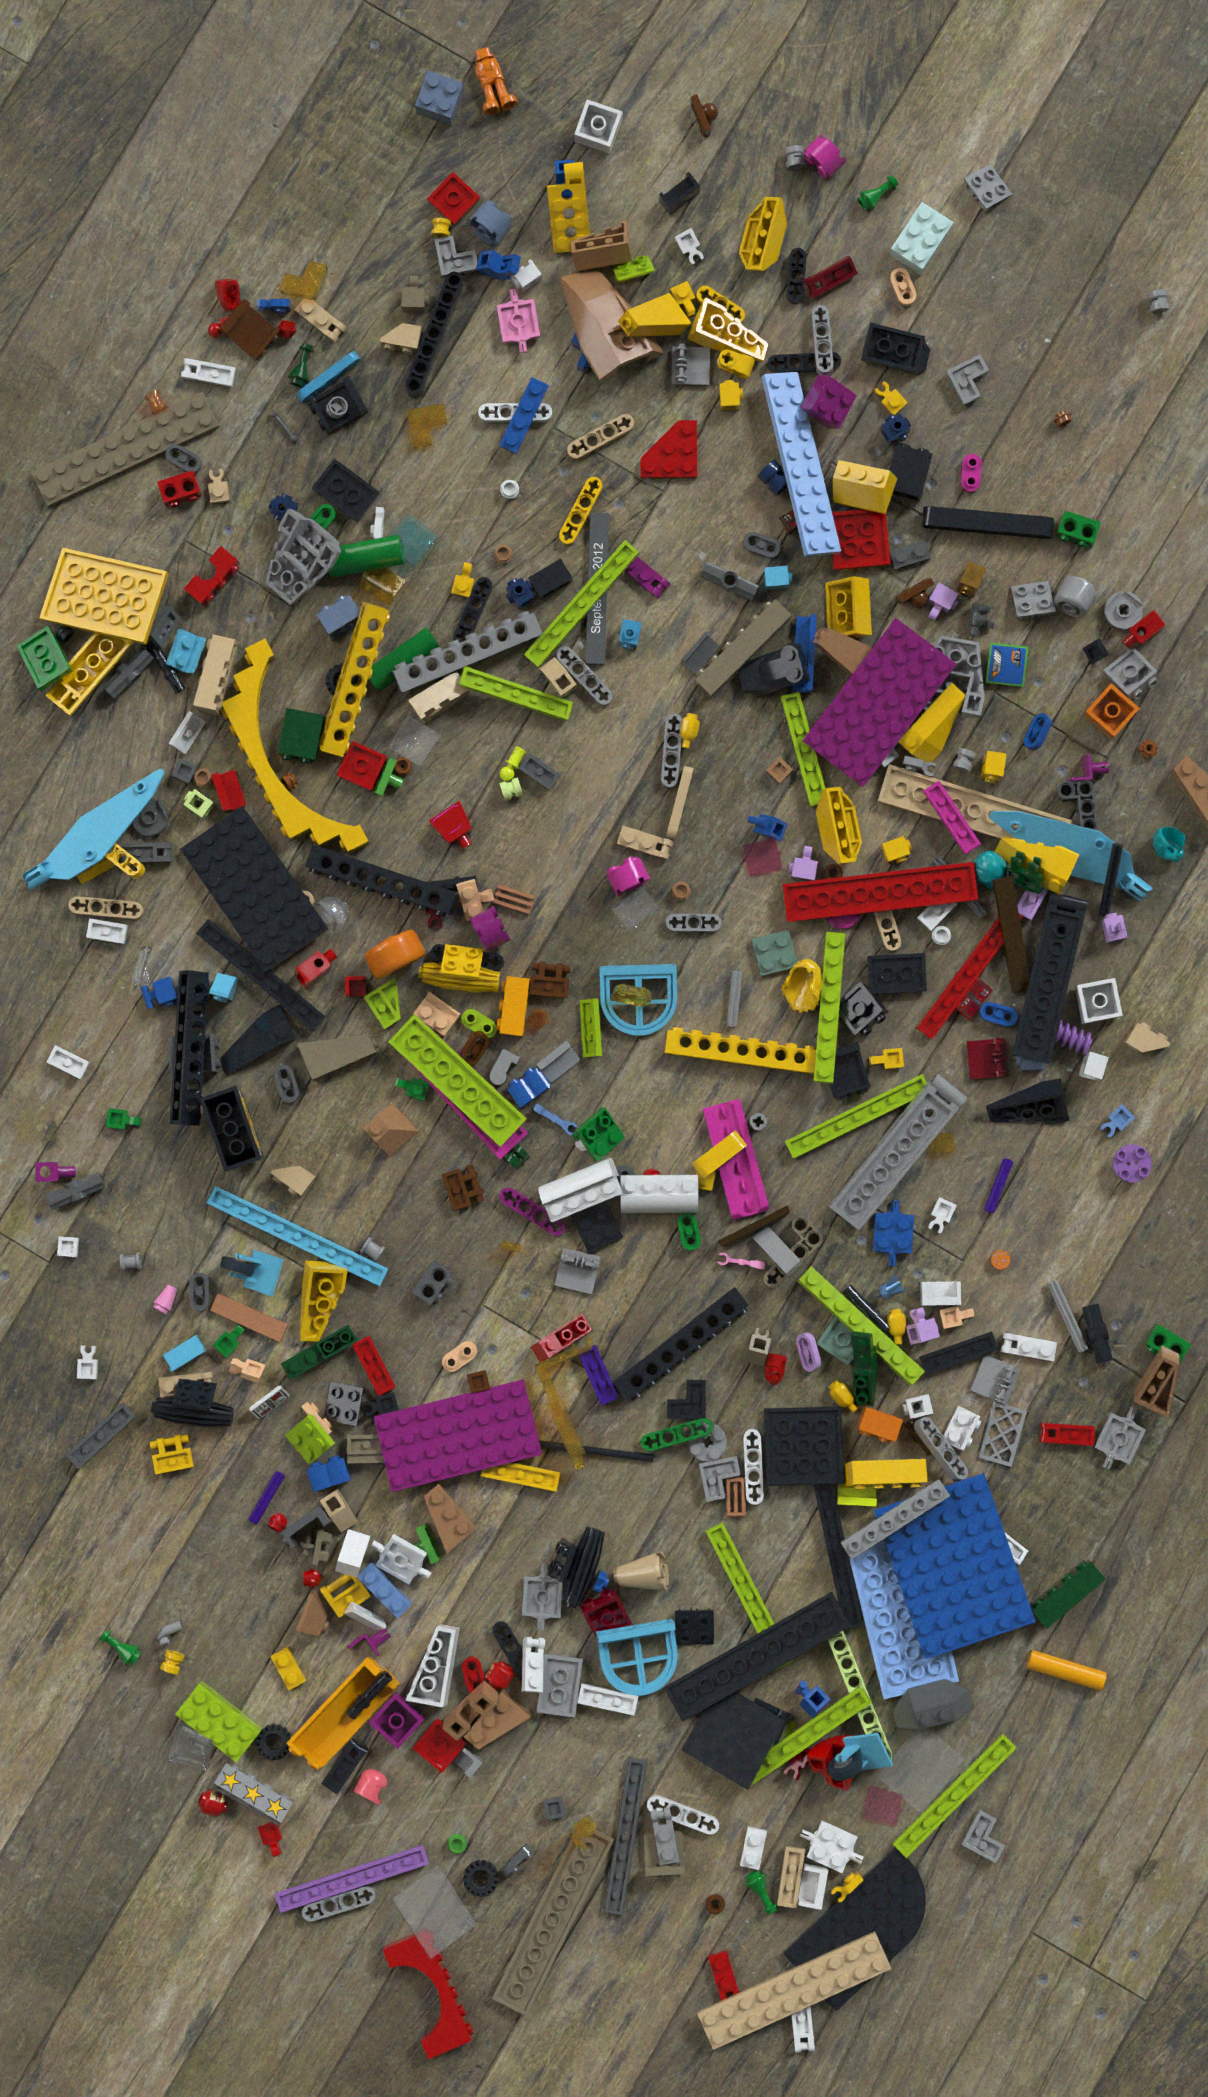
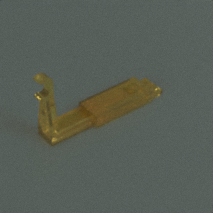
[534,1336,593,1470]

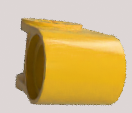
[717,349,755,379]

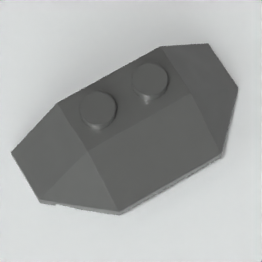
[892,1679,972,1730]

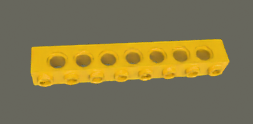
[318,602,390,757]
[664,1027,816,1074]

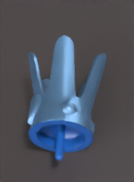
[877,1274,906,1300]

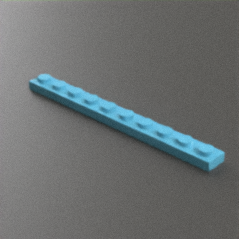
[207,1186,388,1286]

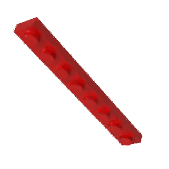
[916,914,1023,1040]

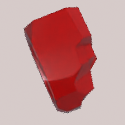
[215,279,240,311]
[764,1353,787,1385]

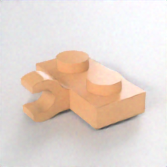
[456,879,494,921]

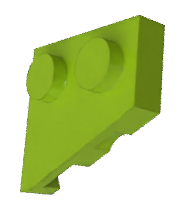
[364,977,401,1029]

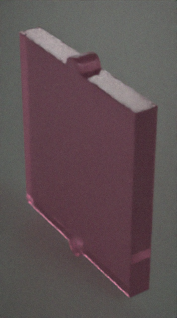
[742,839,782,876]
[863,1786,904,1825]

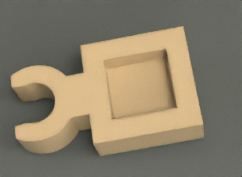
[208,469,230,504]

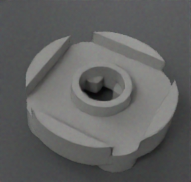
[1103,591,1143,631]
[688,1422,727,1461]

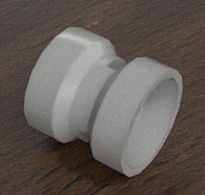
[784,145,805,170]
[1148,289,1170,314]
[326,397,348,419]
[953,748,976,772]

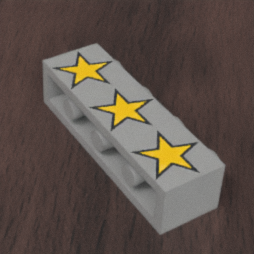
[212,1763,293,1826]

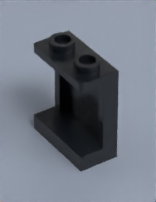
[308,376,368,435]
[889,443,933,502]
[829,1043,871,1101]

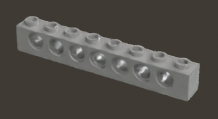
[392,610,542,692]

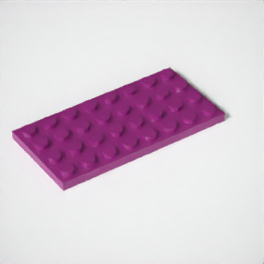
[802,618,957,787]
[374,1379,542,1492]

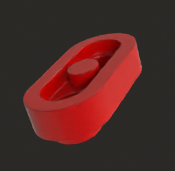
[462,1656,486,1693]

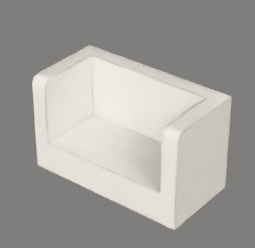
[1079,1052,1109,1081]
[920,1281,961,1305]
[335,1529,370,1577]
[798,1863,828,1910]

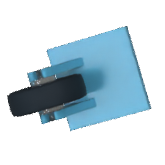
[220,1250,284,1296]
[827,1733,893,1781]

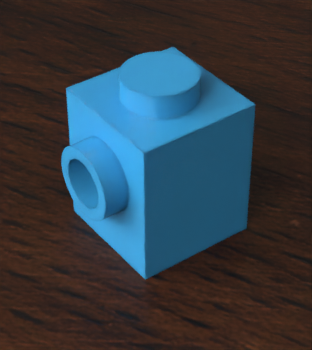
[619,619,642,650]

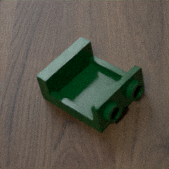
[278,708,325,764]

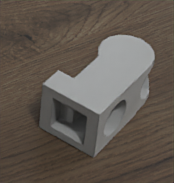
[490,1049,520,1085]

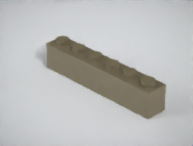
[694,599,792,698]

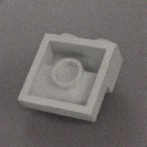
[1104,647,1159,700]

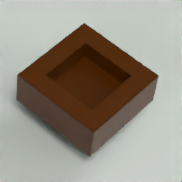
[467,1370,490,1393]

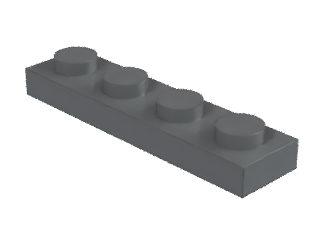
[66,1402,136,1469]

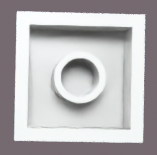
[574,99,623,154]
[1074,978,1123,1024]

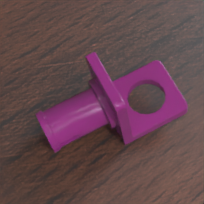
[1066,754,1109,782]
[35,1162,76,1182]
[346,1628,391,1656]

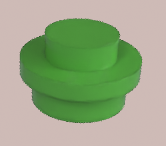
[448,1834,467,1854]

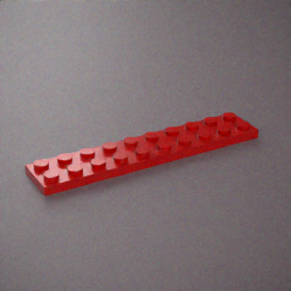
[782,862,978,923]

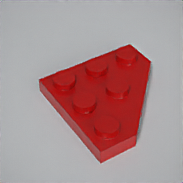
[640,420,697,479]

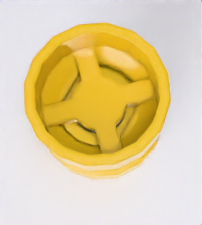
[160,1649,185,1675]

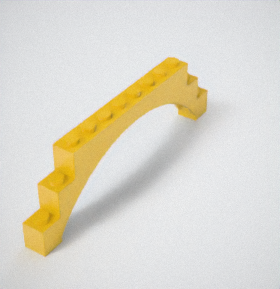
[220,639,370,854]

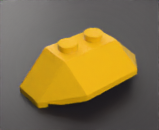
[739,197,787,271]
[816,787,862,864]

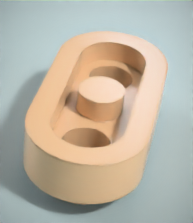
[890,268,916,306]
[442,1341,477,1372]

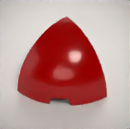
[807,1735,854,1791]

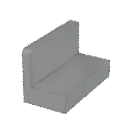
[536,1041,580,1083]

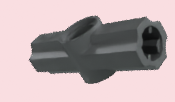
[700,561,759,601]
[102,647,154,699]
[46,1172,106,1210]

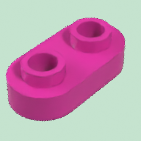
[961,454,982,493]

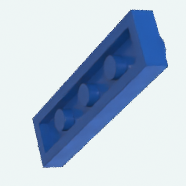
[499,377,549,455]

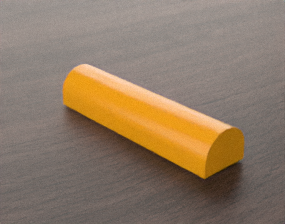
[1026,1649,1107,1691]

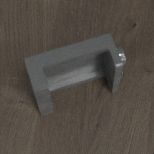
[168,1034,221,1076]
[281,1504,332,1549]

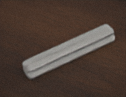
[727,971,742,1027]

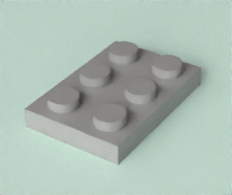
[537,1653,583,1717]

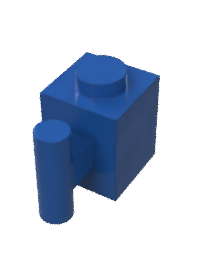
[748,814,788,841]
[140,976,177,1009]
[795,1681,831,1719]

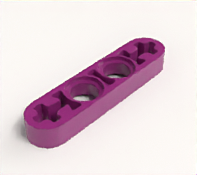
[500,1188,566,1236]

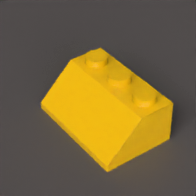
[833,460,897,514]
[825,576,872,639]

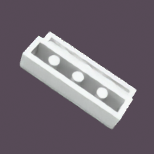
[539,1158,623,1222]
[621,1175,698,1213]

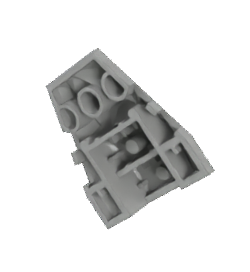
[266,509,341,605]
[922,636,985,721]

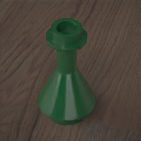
[288,343,314,388]

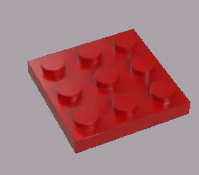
[832,510,891,570]

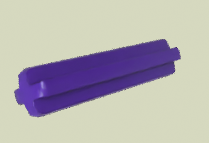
[984,1158,1013,1213]
[249,1471,285,1524]

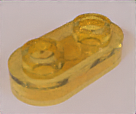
[613,984,652,1006]

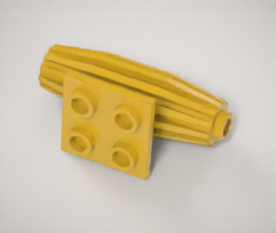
[418,944,500,993]

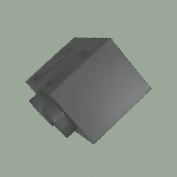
[412,1260,454,1305]

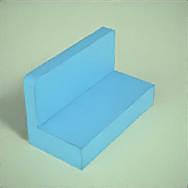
[163,1335,206,1372]

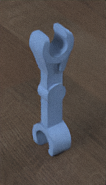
[533,1104,577,1135]

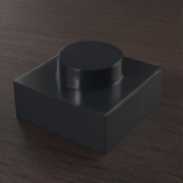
[1082,638,1109,665]

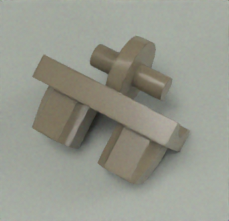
[299,1527,332,1565]

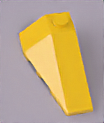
[688,298,768,362]
[898,683,966,762]
[995,836,1079,894]
[299,1260,347,1342]

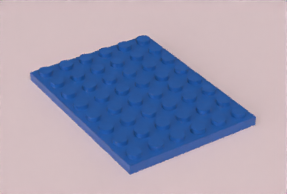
[874,1473,1036,1659]

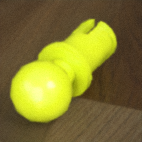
[499,746,526,781]

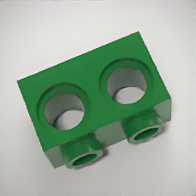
[1056,511,1101,548]
[1144,1324,1191,1364]

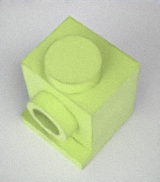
[183,789,215,820]

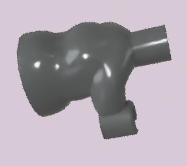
[969,602,995,636]

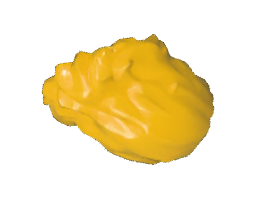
[782,958,822,1013]

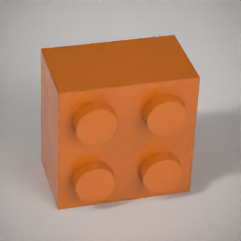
[1083,684,1140,740]
[856,1406,903,1444]

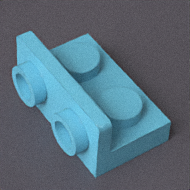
[166,629,206,674]

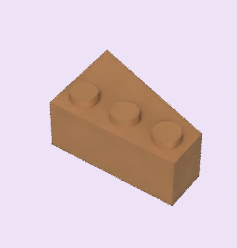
[571,220,632,271]
[1134,1346,1179,1419]
[424,1483,477,1553]
[464,1689,532,1750]

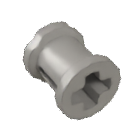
[749,1113,767,1131]
[360,1237,385,1262]
[120,1252,142,1271]

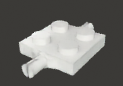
[371,1534,432,1584]
[800,1820,864,1873]

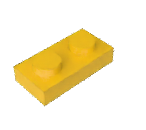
[270,1646,306,1690]

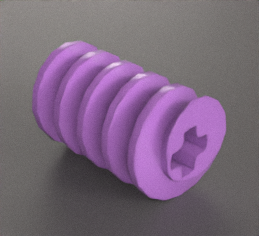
[1055,1020,1093,1056]

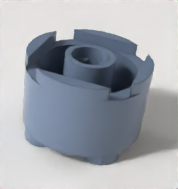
[468,200,512,246]

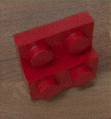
[580,1589,633,1639]

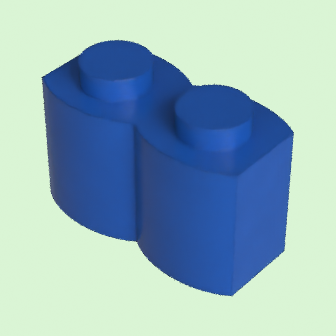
[507,1067,552,1109]
[307,1455,351,1492]

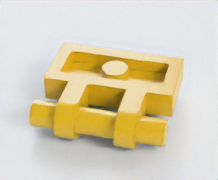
[150,1434,194,1474]

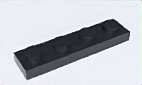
[919,1331,998,1375]

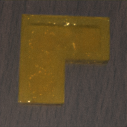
[279,261,328,301]
[407,403,447,448]

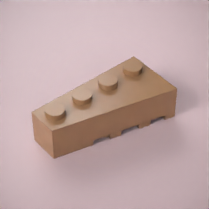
[1170,755,1208,828]

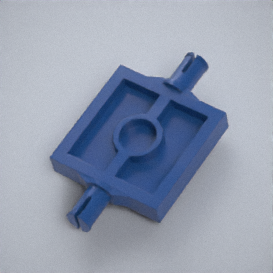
[873,1200,914,1266]

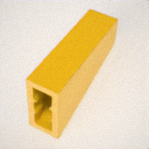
[617,293,691,337]

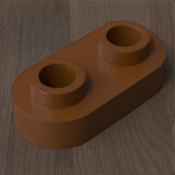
[459,1031,489,1067]

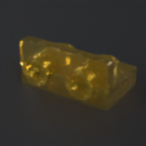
[359,568,406,605]
[570,1814,597,1850]

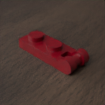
[803,256,858,298]

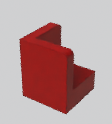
[345,976,366,997]

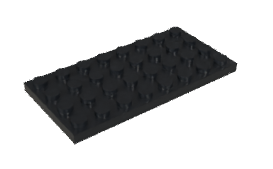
[180,805,329,973]

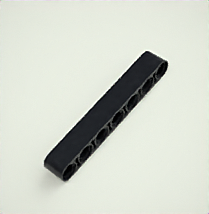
[405,271,463,398]
[922,506,1054,539]

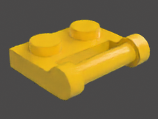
[320,1574,371,1618]

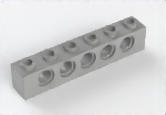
[840,1479,950,1559]

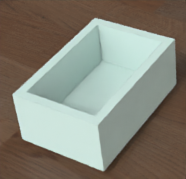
[889,202,954,276]

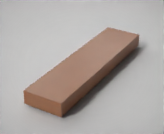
[210,1293,288,1342]

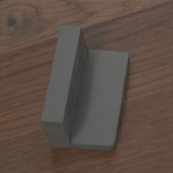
[681,632,720,675]

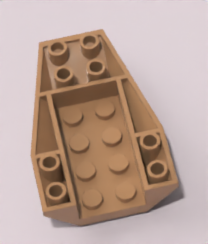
[560,268,664,381]

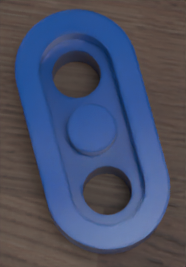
[1024,713,1052,751]
[979,1002,1018,1027]

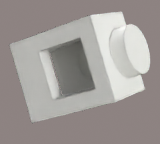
[512,259,542,292]
[902,1394,933,1419]

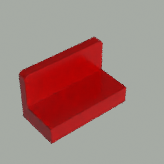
[211,770,247,813]

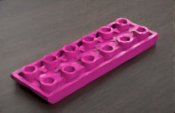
[702,1099,770,1220]

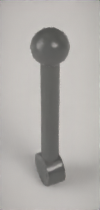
[270,410,297,443]

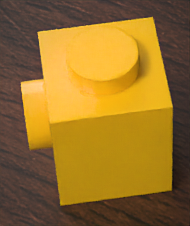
[719,380,743,411]
[881,836,912,864]

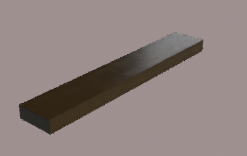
[992,876,1030,993]

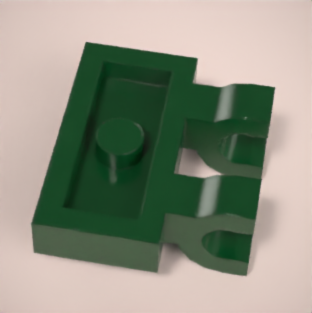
[1005,851,1043,894]

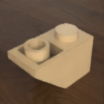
[380,323,422,355]
[539,657,577,699]
[1123,1022,1170,1054]
[271,1166,317,1197]
[320,1489,358,1532]

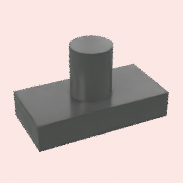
[148,606,180,648]

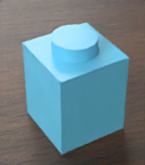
[764,566,792,590]

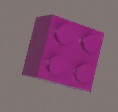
[800,375,857,429]
[369,1691,425,1749]

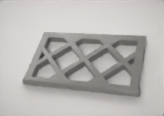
[978,1401,1027,1467]

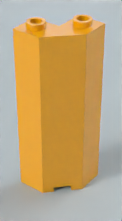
[287,1657,401,1770]

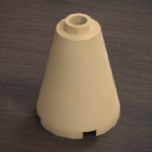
[614,1551,669,1590]

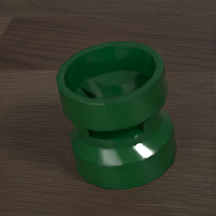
[504,1144,531,1170]

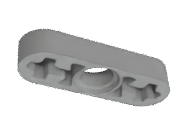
[666,914,721,932]

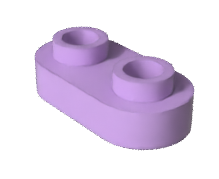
[796,1333,821,1372]

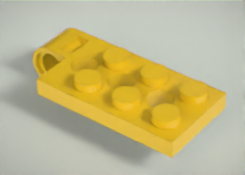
[547,162,590,253]

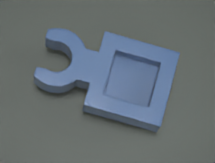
[1100,1104,1135,1137]

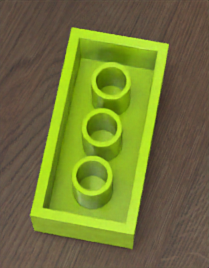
[175,1681,263,1762]

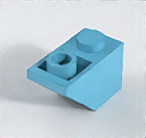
[209,973,238,1003]

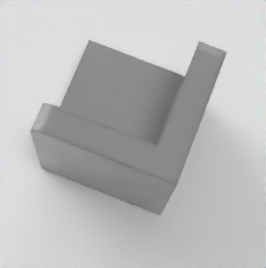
[454,1745,483,1778]

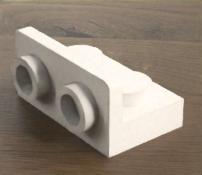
[943,1405,981,1451]

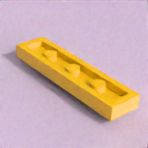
[481,1462,560,1492]

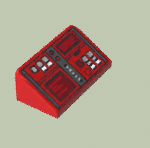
[955,978,993,1020]

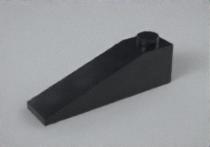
[221,1004,297,1074]
[986,1078,1070,1124]

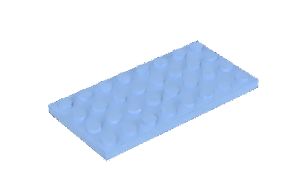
[849,1539,959,1699]

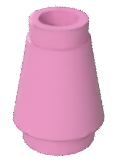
[153,1285,177,1315]

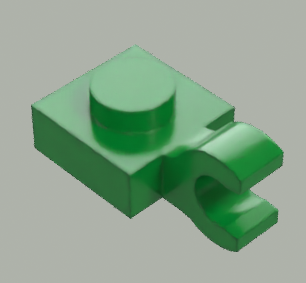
[395,1077,430,1101]
[106,1108,142,1130]
[213,1324,246,1358]

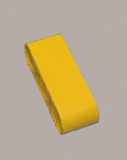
[692,1130,747,1179]

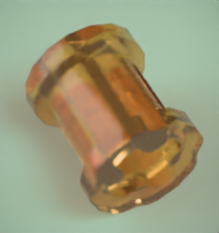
[145,390,168,414]

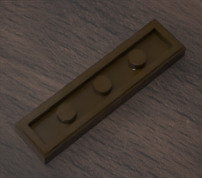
[718,1206,790,1247]

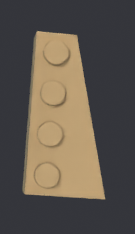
[193,634,237,716]

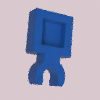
[257,299,291,314]
[593,1570,609,1592]

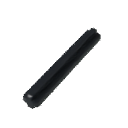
[1099,843,1123,915]

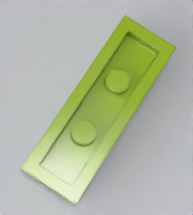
[579,998,602,1058]

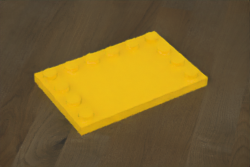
[39,548,169,645]

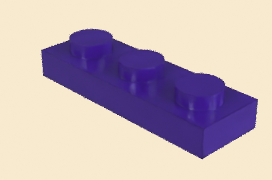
[578,1344,619,1405]

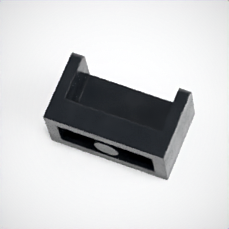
[658,172,700,215]
[528,558,573,601]

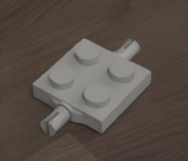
[1094,1407,1146,1470]
[522,1564,563,1631]

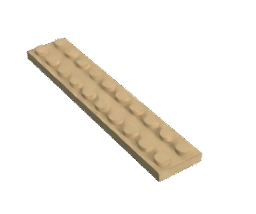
[877,764,1072,839]
[697,1931,891,2050]

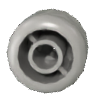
[1054,576,1096,618]

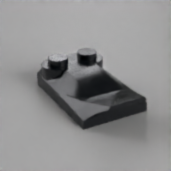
[861,322,931,374]
[738,643,811,697]

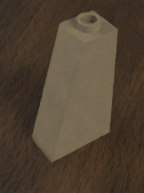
[297,1035,379,1081]

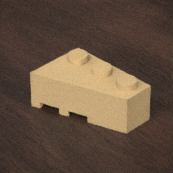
[408,671,470,725]

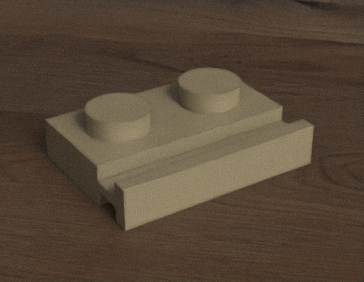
[347,1435,384,1464]

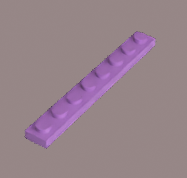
[275,1844,429,1913]

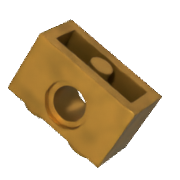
[957,561,986,597]

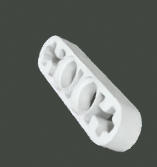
[478,403,552,423]
[743,1429,764,1505]
[647,1795,719,1835]

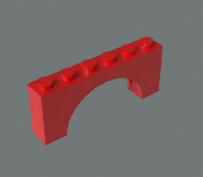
[383,1928,474,2060]

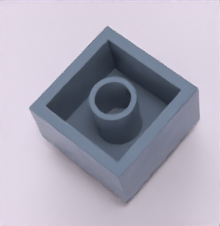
[415,71,464,125]
[317,595,360,641]

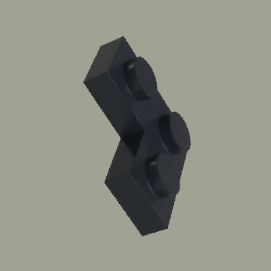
[667,1380,706,1419]

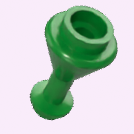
[857,176,899,211]
[99,1630,142,1666]
[745,1870,777,1915]

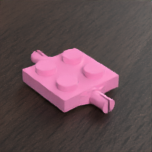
[497,289,540,354]

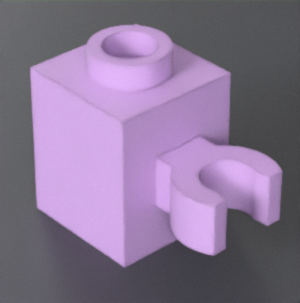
[928,582,959,621]
[788,846,818,881]
[1101,913,1128,943]
[906,1307,940,1345]

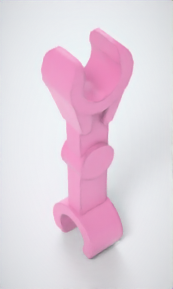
[717,1253,766,1269]

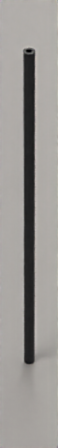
[539,1440,654,1462]

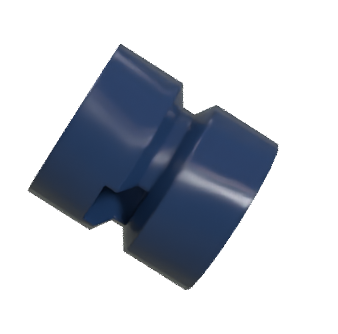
[757,459,788,496]

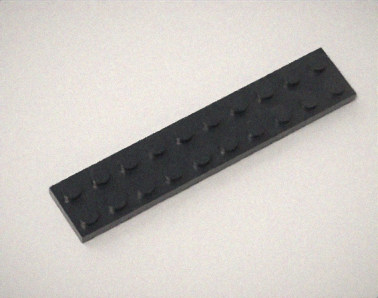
[664,1592,851,1722]

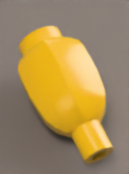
[680,713,700,749]
[887,1309,906,1344]
[829,1380,858,1413]

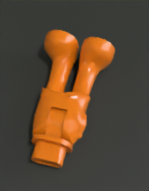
[475,47,518,115]

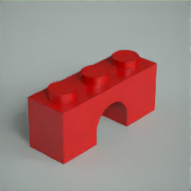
[184,545,240,607]

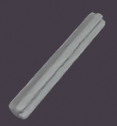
[1048,1280,1088,1352]

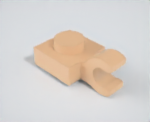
[939,1306,975,1329]
[229,1358,265,1383]

